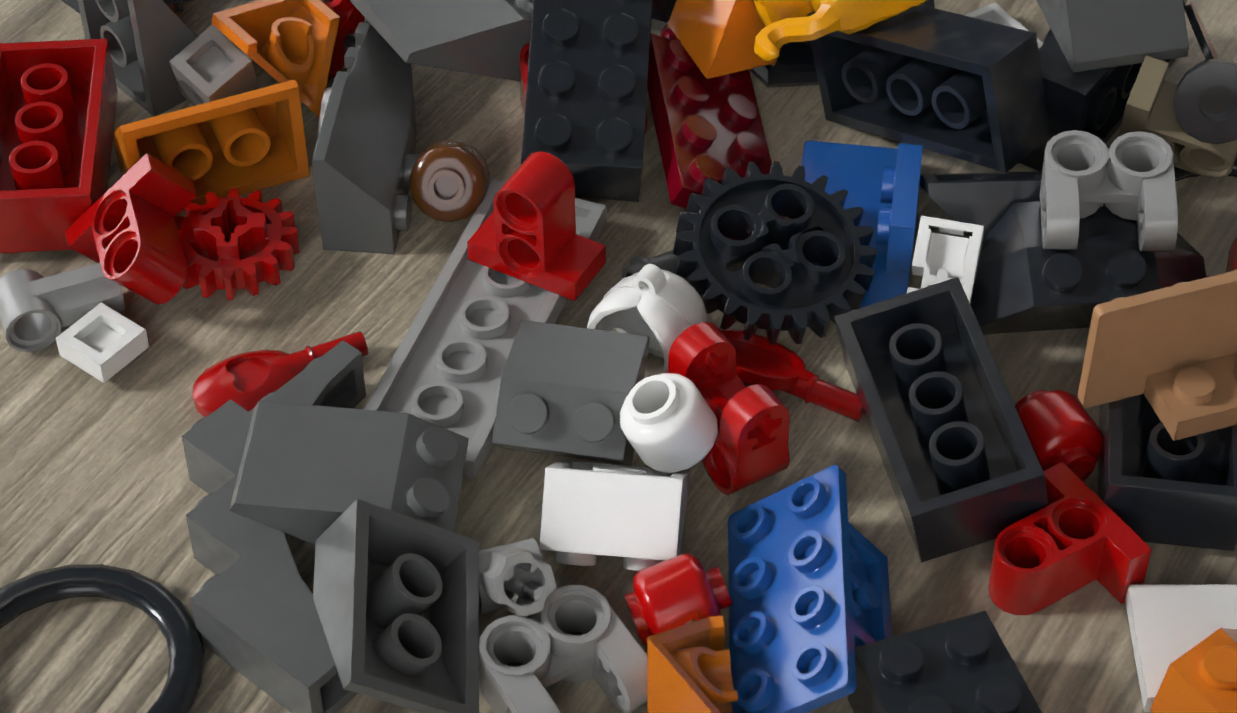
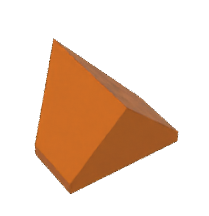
[211,0,340,117]
[667,0,781,79]
[647,616,738,713]

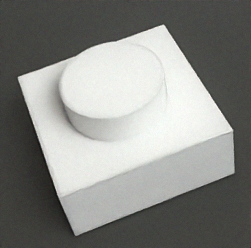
[56,303,149,383]

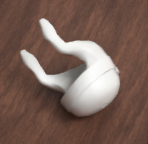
[587,264,708,373]

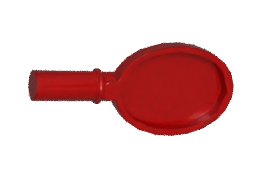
[719,328,864,422]
[192,331,368,417]

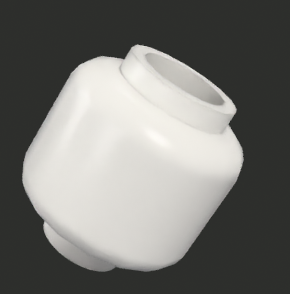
[620,373,718,473]

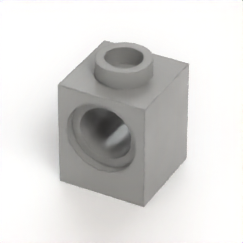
[169,25,260,106]

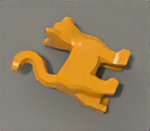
[754,0,927,62]

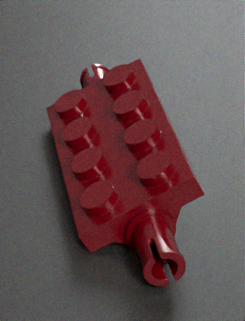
[647,24,786,241]

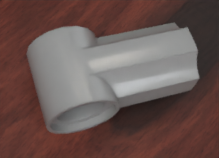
[0,263,126,352]
[479,538,556,617]

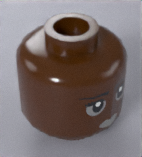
[409,139,490,222]

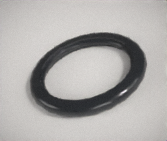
[0,564,205,713]

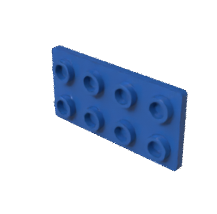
[801,141,923,311]
[728,465,892,713]

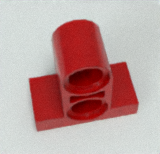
[467,151,606,301]
[65,153,197,305]
[988,462,1152,615]

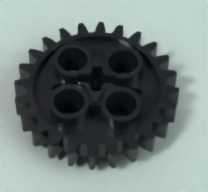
[673,161,877,345]

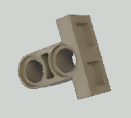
[1119,56,1237,178]

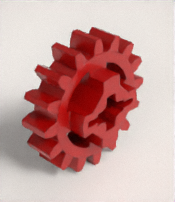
[174,188,300,300]

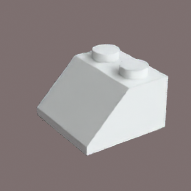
[539,459,690,571]

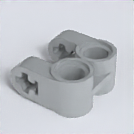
[1040,130,1178,252]
[479,585,647,713]

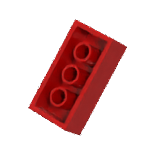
[0,38,118,253]

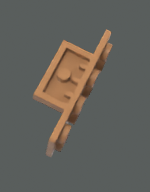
[1077,269,1237,441]

